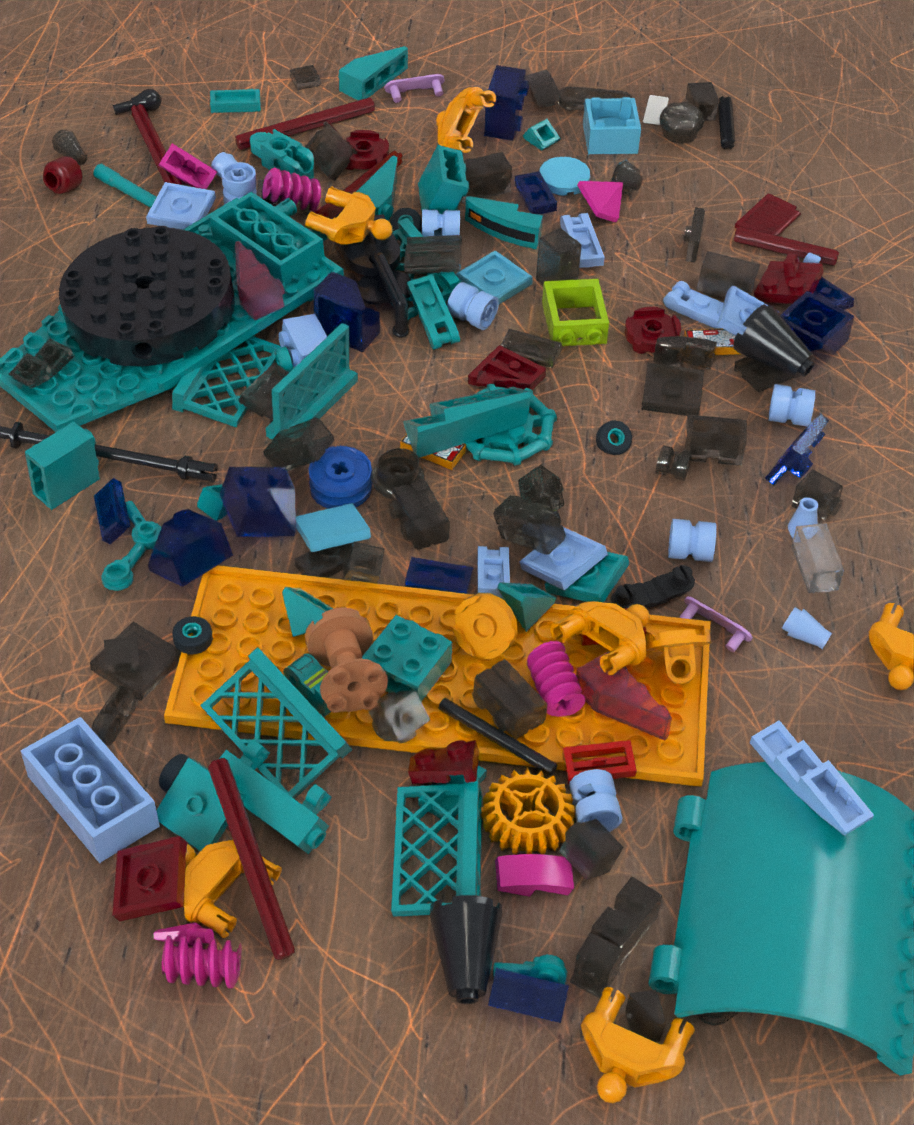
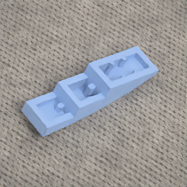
[750,720,874,836]

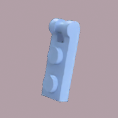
[560,213,605,268]
[663,281,724,329]
[477,546,510,600]

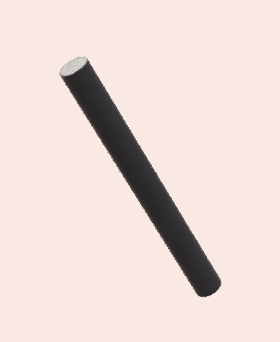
[438,698,558,776]

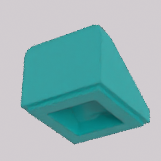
[523,118,561,150]
[197,484,244,521]

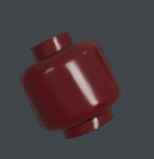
[43,156,83,194]

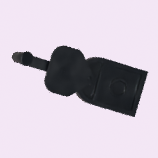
[337,214,411,338]

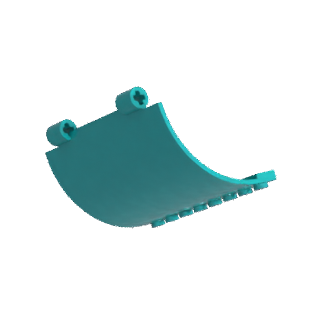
[648,762,914,1076]

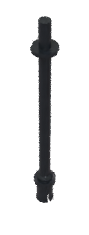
[0,422,218,483]

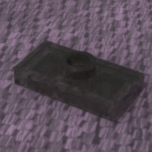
[684,207,705,263]
[501,329,562,368]
[295,542,364,578]

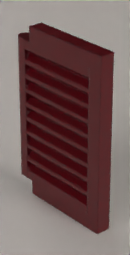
[735,193,801,236]

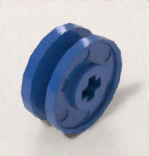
[308,446,373,509]

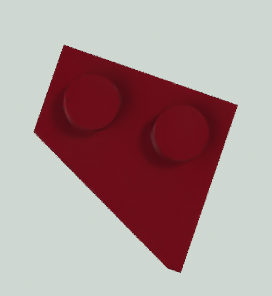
[468,345,546,390]
[408,740,479,784]

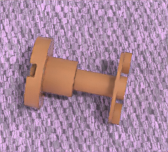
[305,608,388,713]

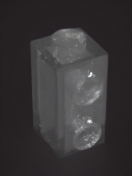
[791,523,844,593]

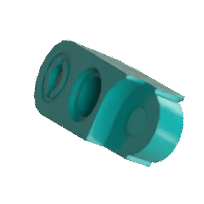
[250,129,314,179]

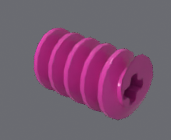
[262,168,321,212]
[527,641,585,717]
[162,935,242,989]

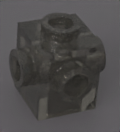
[518,465,564,520]
[369,691,430,744]

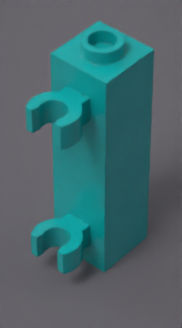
[219,739,332,854]

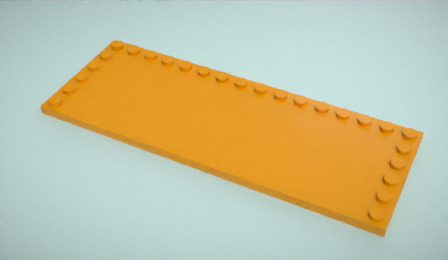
[164,564,711,787]

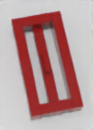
[562,740,637,784]

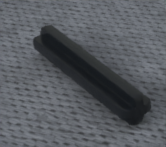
[718,96,735,149]

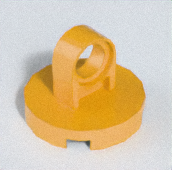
[453,593,517,659]
[645,629,711,685]

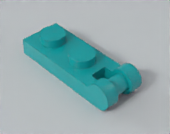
[407,274,460,350]

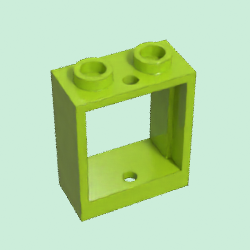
[542,279,609,347]

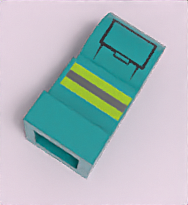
[283,653,331,717]

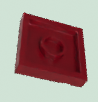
[754,253,824,305]
[112,836,187,922]

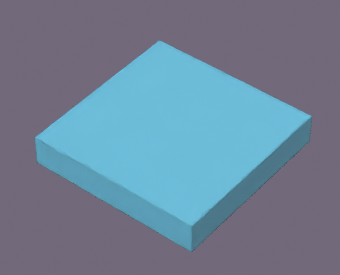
[456,251,533,304]
[294,503,371,552]

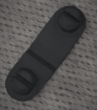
[611,565,695,609]

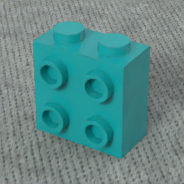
[418,145,469,214]
[25,421,100,510]
[362,615,453,707]

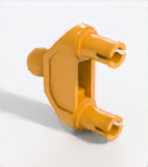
[436,87,496,153]
[305,186,393,244]
[550,601,650,675]
[869,603,914,690]
[184,840,282,938]
[581,987,695,1104]

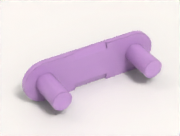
[384,74,444,103]
[679,596,753,652]

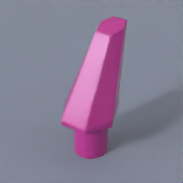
[154,923,214,946]

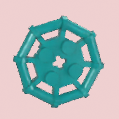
[464,384,557,466]

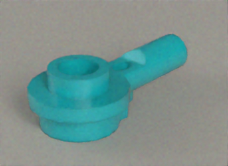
[123,501,163,550]
[101,543,146,591]
[493,954,567,989]

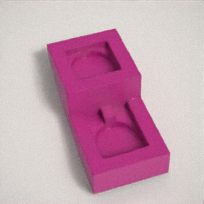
[495,854,574,897]

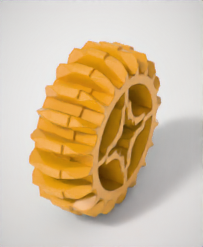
[481,768,575,855]

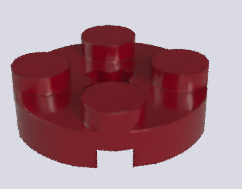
[338,130,389,170]
[625,307,681,354]

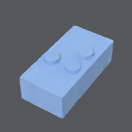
[20,716,160,863]

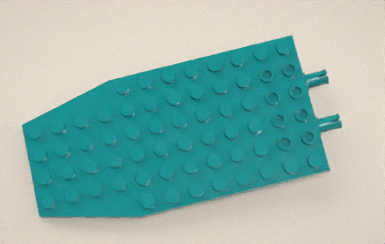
[0,192,344,432]

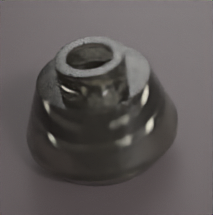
[611,160,643,195]

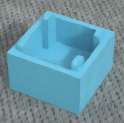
[583,97,641,154]

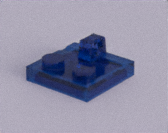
[765,414,829,485]

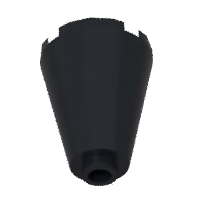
[733,304,815,378]
[430,895,503,1004]

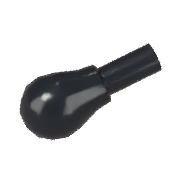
[113,89,162,115]

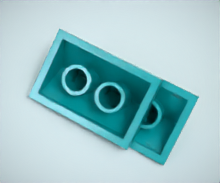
[403,387,531,459]

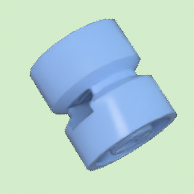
[221,162,257,205]
[422,209,460,245]
[447,282,499,330]
[768,384,815,427]
[668,518,717,562]
[569,769,623,835]

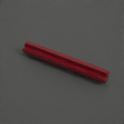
[734,227,839,266]

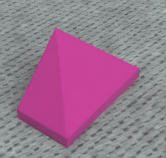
[158,143,217,189]
[577,181,623,223]

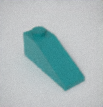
[338,46,408,100]
[356,156,397,220]

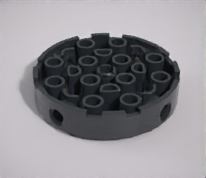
[59,226,235,366]

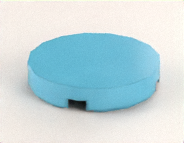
[539,157,590,196]

